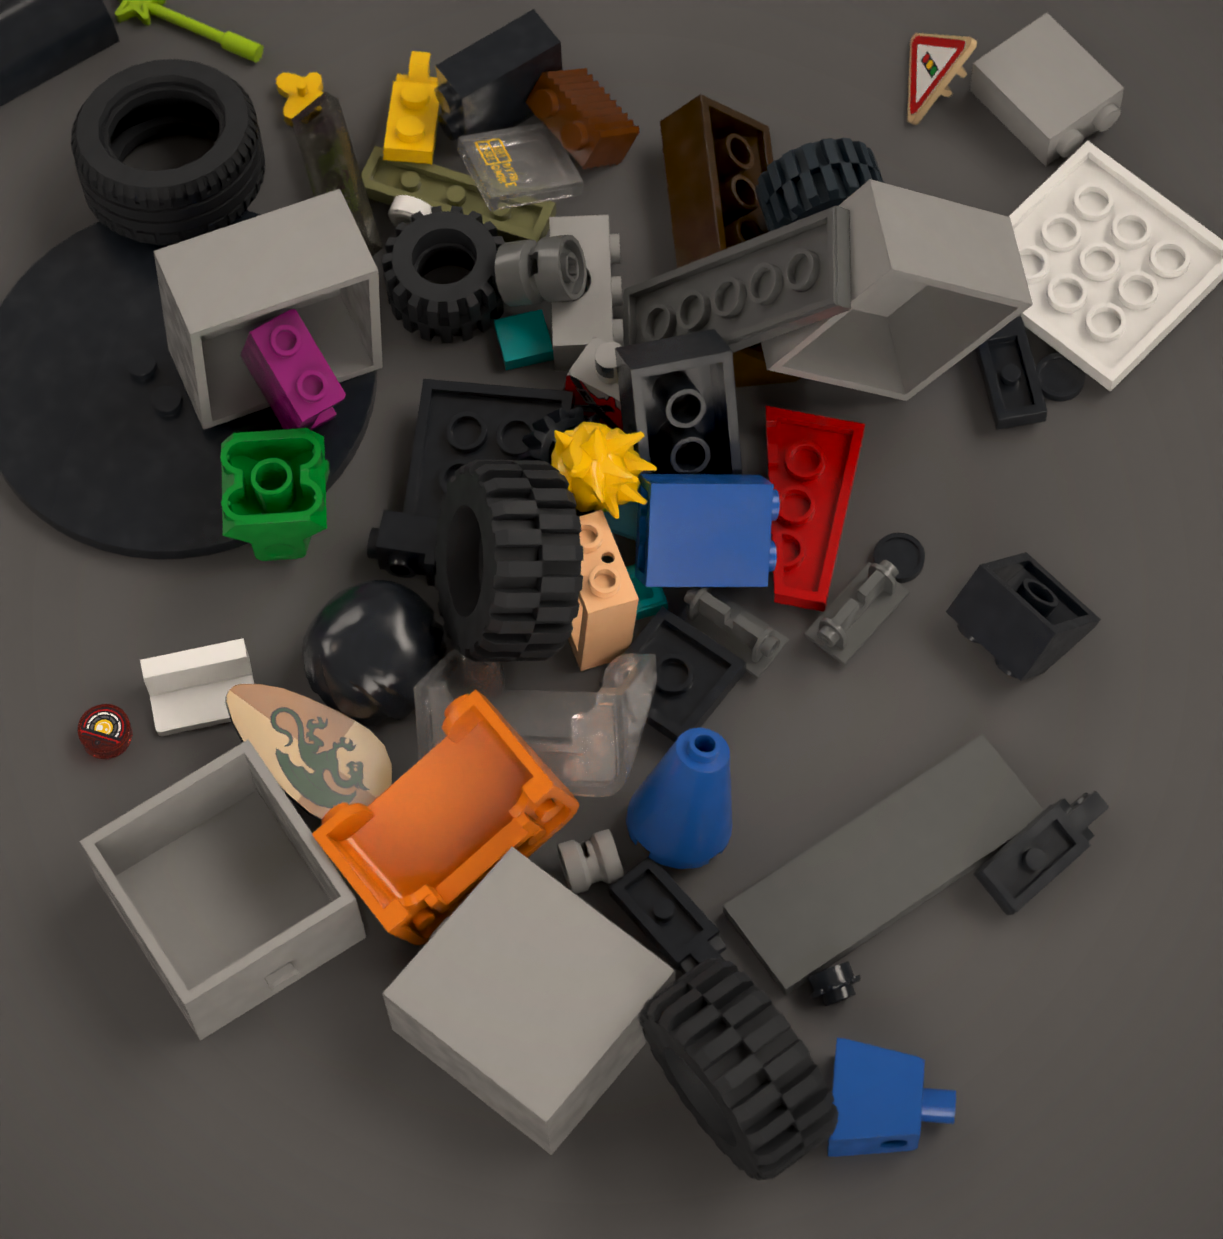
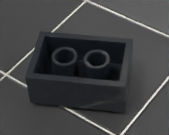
[615,329,743,492]

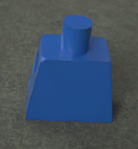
[828,1038,956,1157]

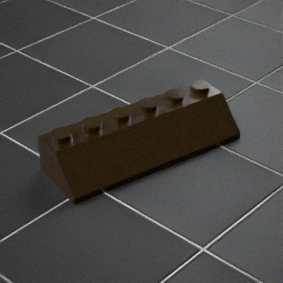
[660,94,801,388]

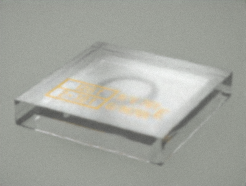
[457,123,583,211]

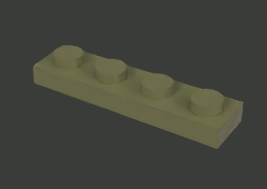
[360,146,556,242]

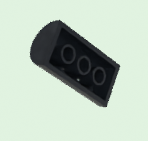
[0,0,119,107]

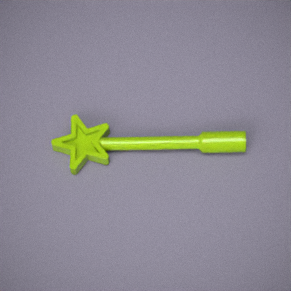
[115,0,264,63]

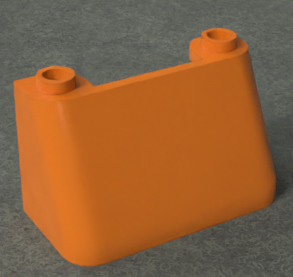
[311,689,579,945]

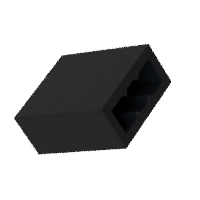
[434,9,563,153]

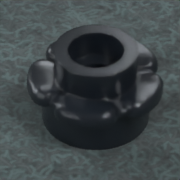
[808,961,861,1006]

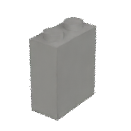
[970,13,1124,166]

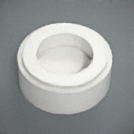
[388,195,432,226]

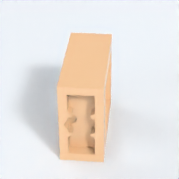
[568,510,639,671]

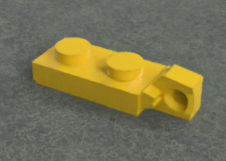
[383,51,440,164]

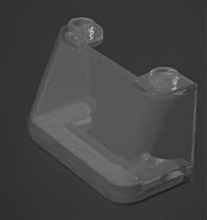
[414,648,657,797]

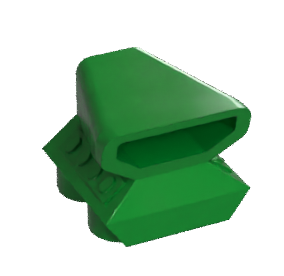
[220,428,330,561]

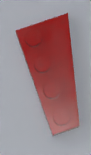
[765,406,865,612]

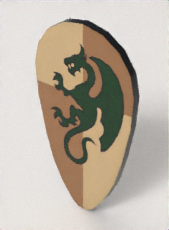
[225,684,392,821]

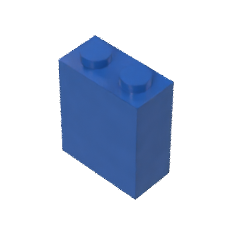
[635,474,780,587]

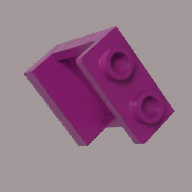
[240,309,346,430]

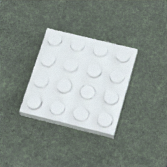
[1009,141,1223,392]

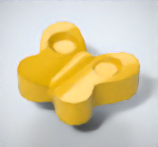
[276,72,329,127]

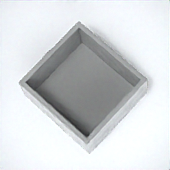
[761,179,1033,401]
[154,189,383,430]
[80,739,366,1041]
[382,847,675,1155]

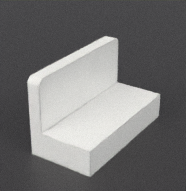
[140,638,254,736]

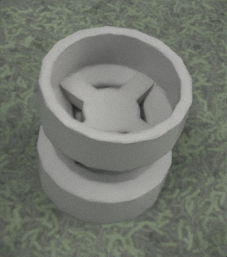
[557,829,624,894]

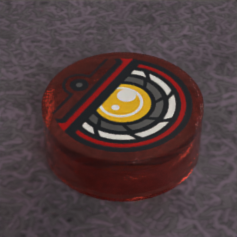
[77,704,133,759]

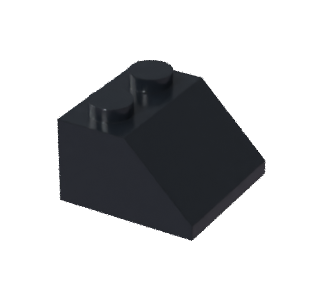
[946,552,1101,681]

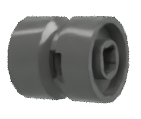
[495,235,587,307]

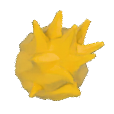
[551,421,657,519]

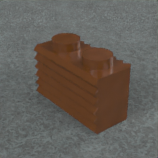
[526,68,640,170]

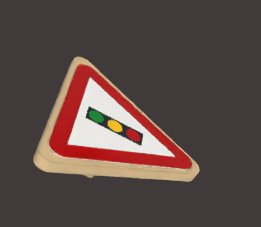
[907,33,977,125]

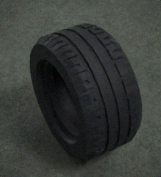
[71,59,265,245]

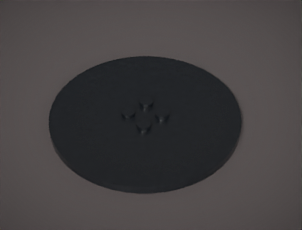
[0,210,377,559]

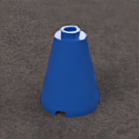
[625,728,733,869]

